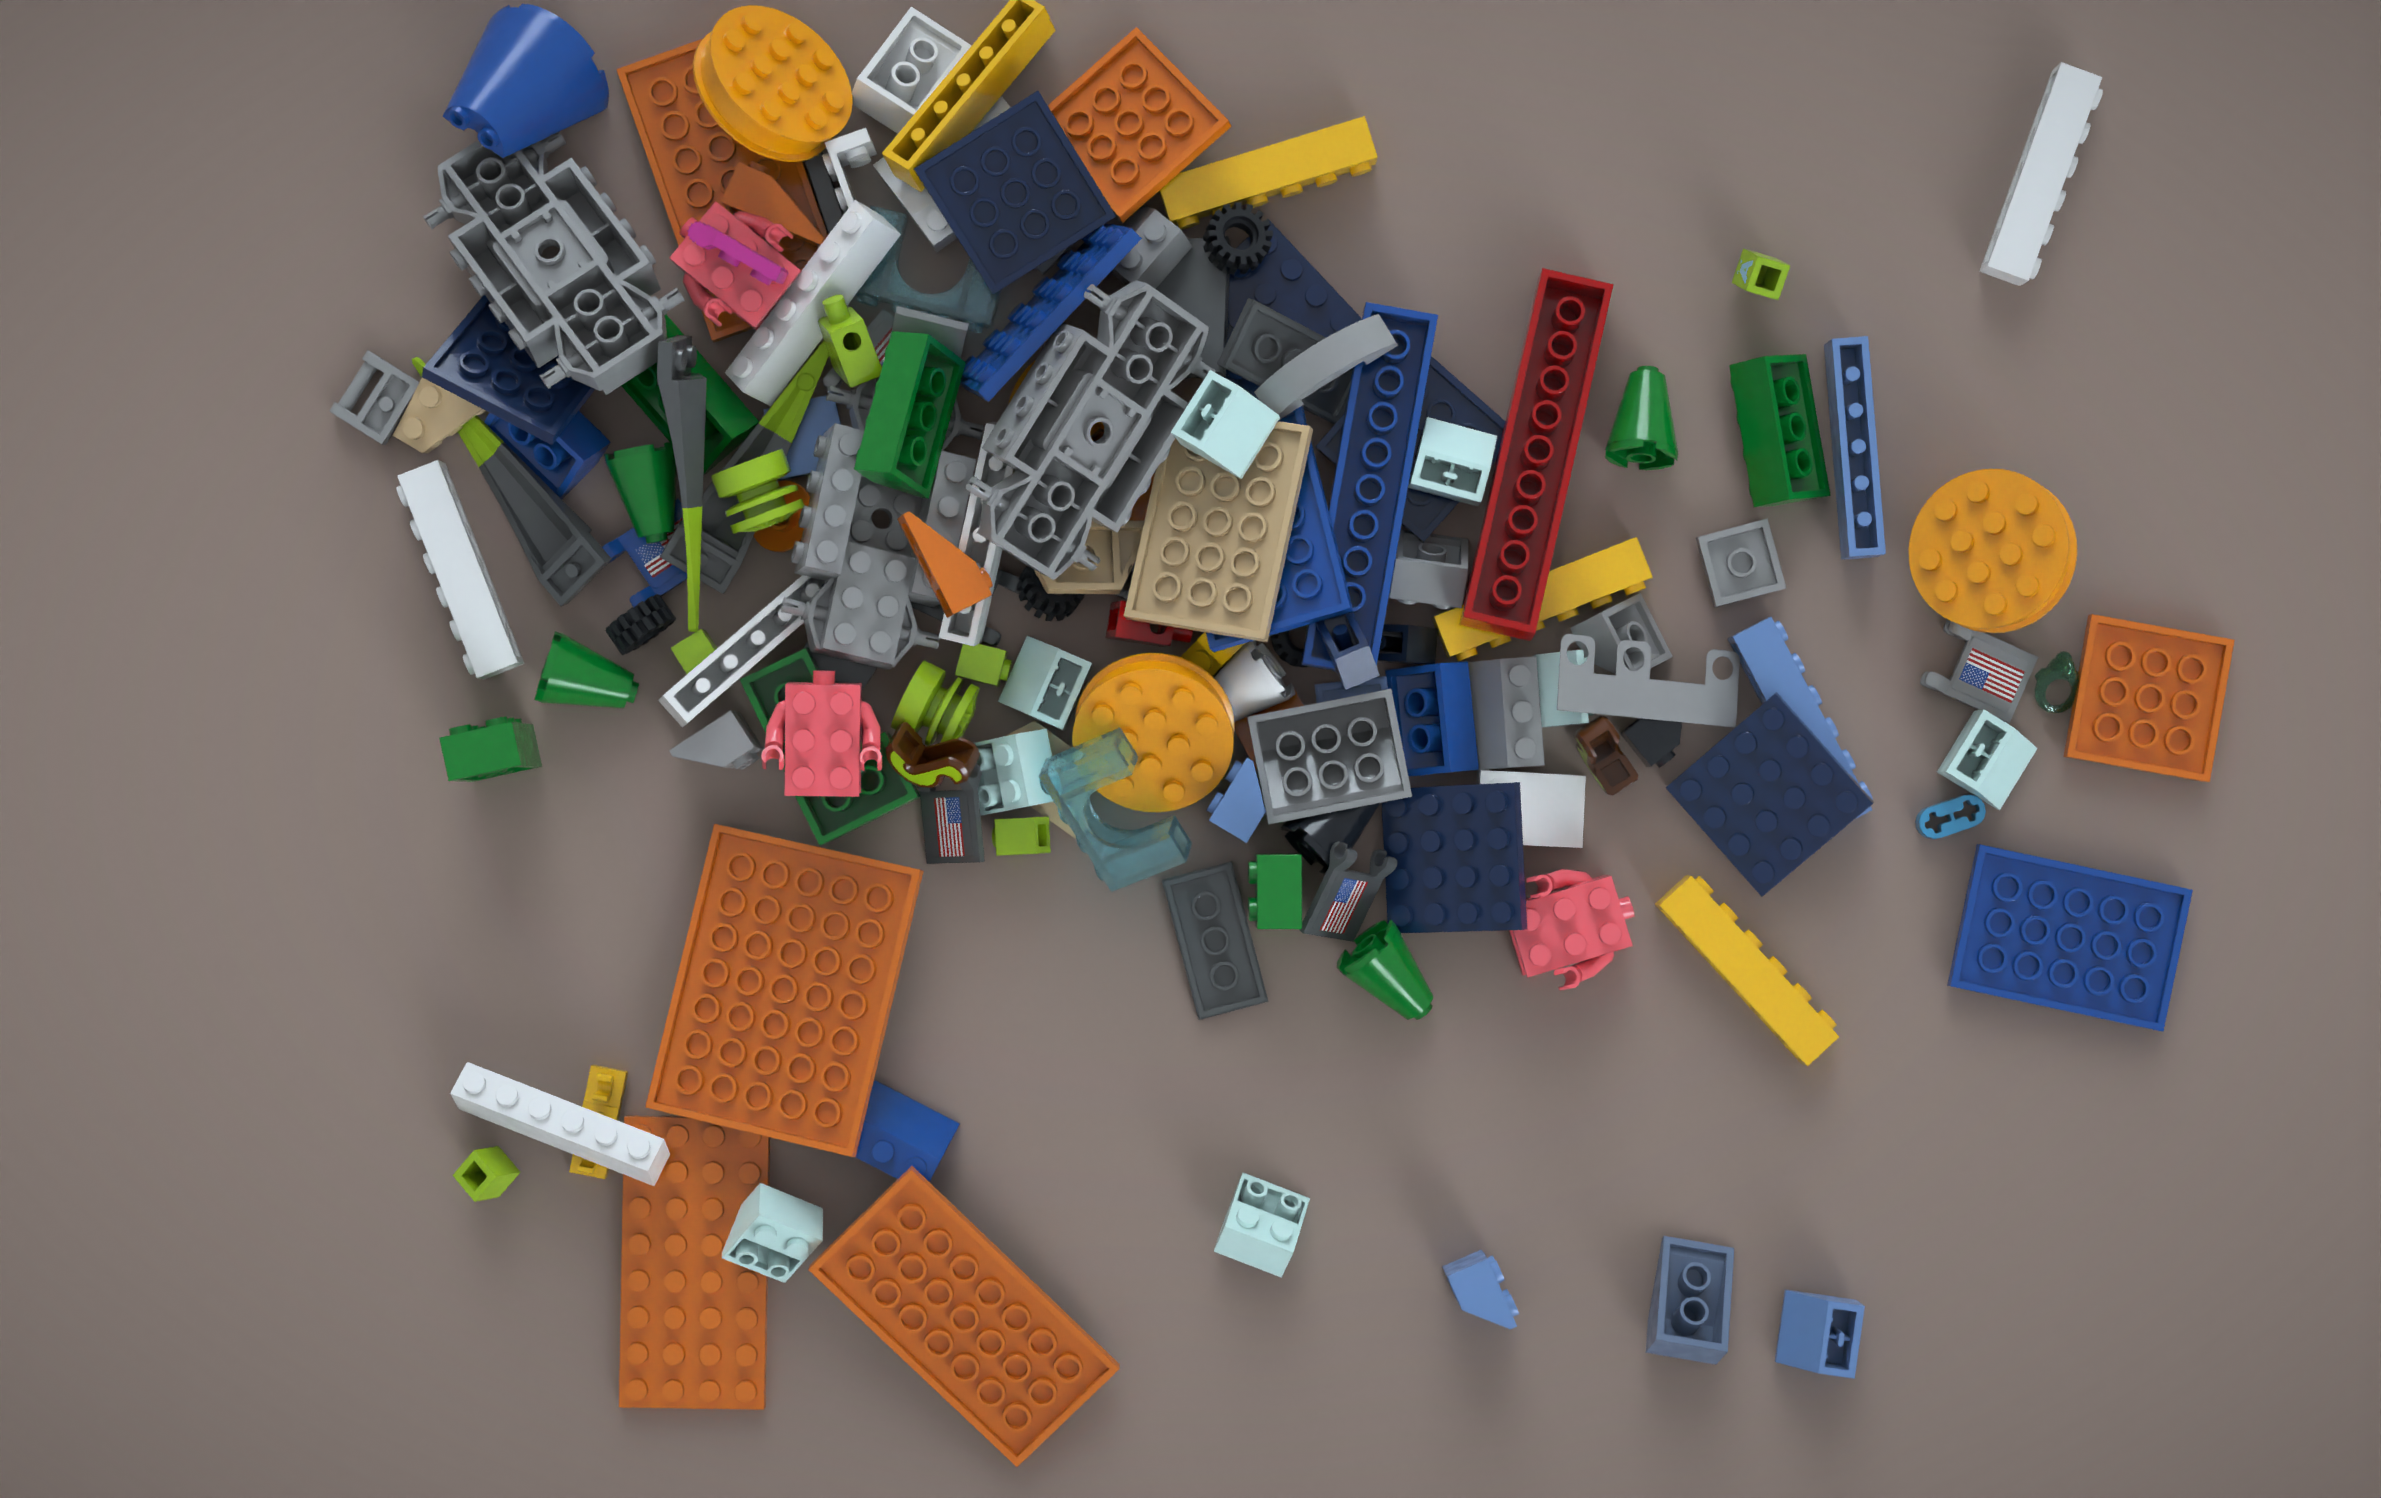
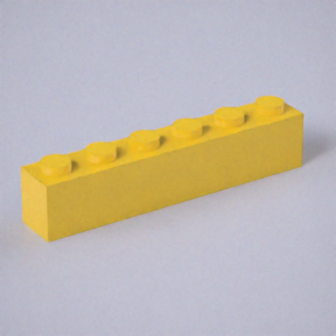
[882,0,1056,192]
[1159,116,1378,230]
[1431,537,1653,662]
[1655,875,1839,1066]

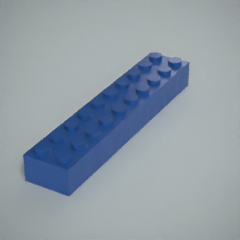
[1301,302,1438,671]

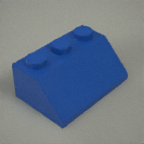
[484,411,611,499]
[1385,661,1479,777]
[856,1079,960,1182]

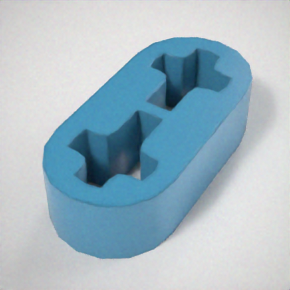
[1915,795,1986,839]

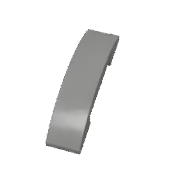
[1254,314,1398,420]

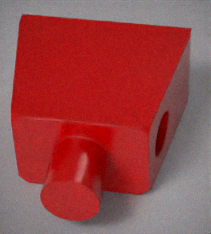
[1105,600,1193,647]

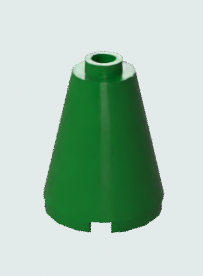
[1605,366,1678,470]
[604,442,677,544]
[534,631,639,708]
[1337,920,1434,1020]

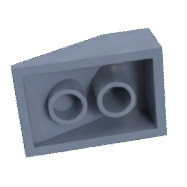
[1645,1236,1734,1365]

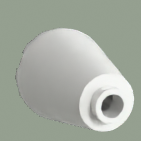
[1214,640,1295,722]

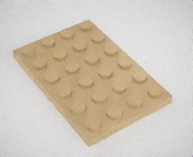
[1124,421,1313,642]

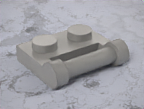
[329,350,419,445]

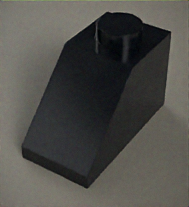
[1377,624,1438,665]
[1620,718,1682,768]

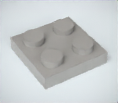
[1696,518,1786,608]

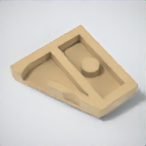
[392,378,486,453]

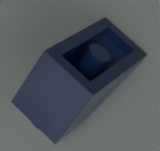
[1315,612,1380,690]

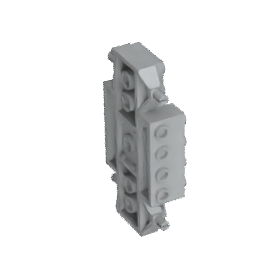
[423,132,685,395]
[966,280,1216,580]
[781,365,984,670]

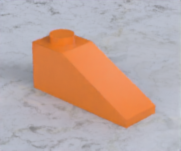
[721,161,825,248]
[897,511,993,618]

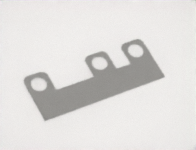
[1557,634,1740,727]

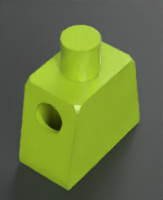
[818,295,882,388]

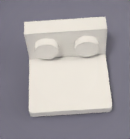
[822,127,877,214]

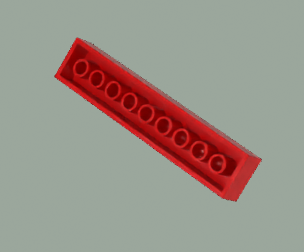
[1459,268,1614,641]

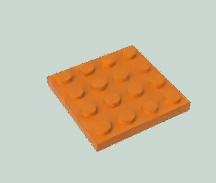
[1048,27,1231,223]
[2063,614,2235,782]

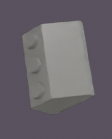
[1468,656,1545,771]

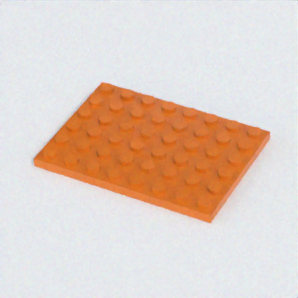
[645,824,923,1157]

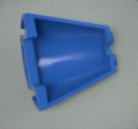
[443,4,609,158]

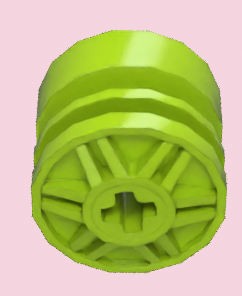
[711,449,805,534]
[891,660,980,746]

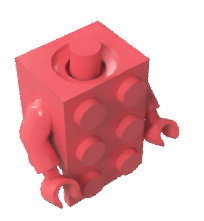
[669,201,802,330]
[761,670,882,797]
[1509,869,1635,991]

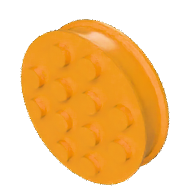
[693,5,853,162]
[1908,469,2077,633]
[1072,653,1235,812]

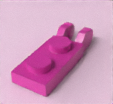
[687,221,789,286]

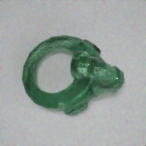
[2034,651,2079,713]

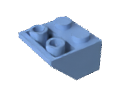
[1207,758,1266,843]
[1442,1249,1519,1330]
[1775,1289,1865,1379]

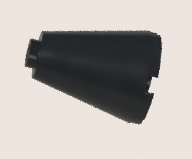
[1281,803,1380,875]

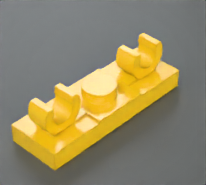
[569,1065,628,1179]

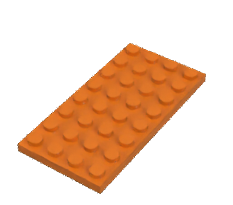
[616,39,828,343]
[619,1115,770,1410]
[808,1166,1120,1467]

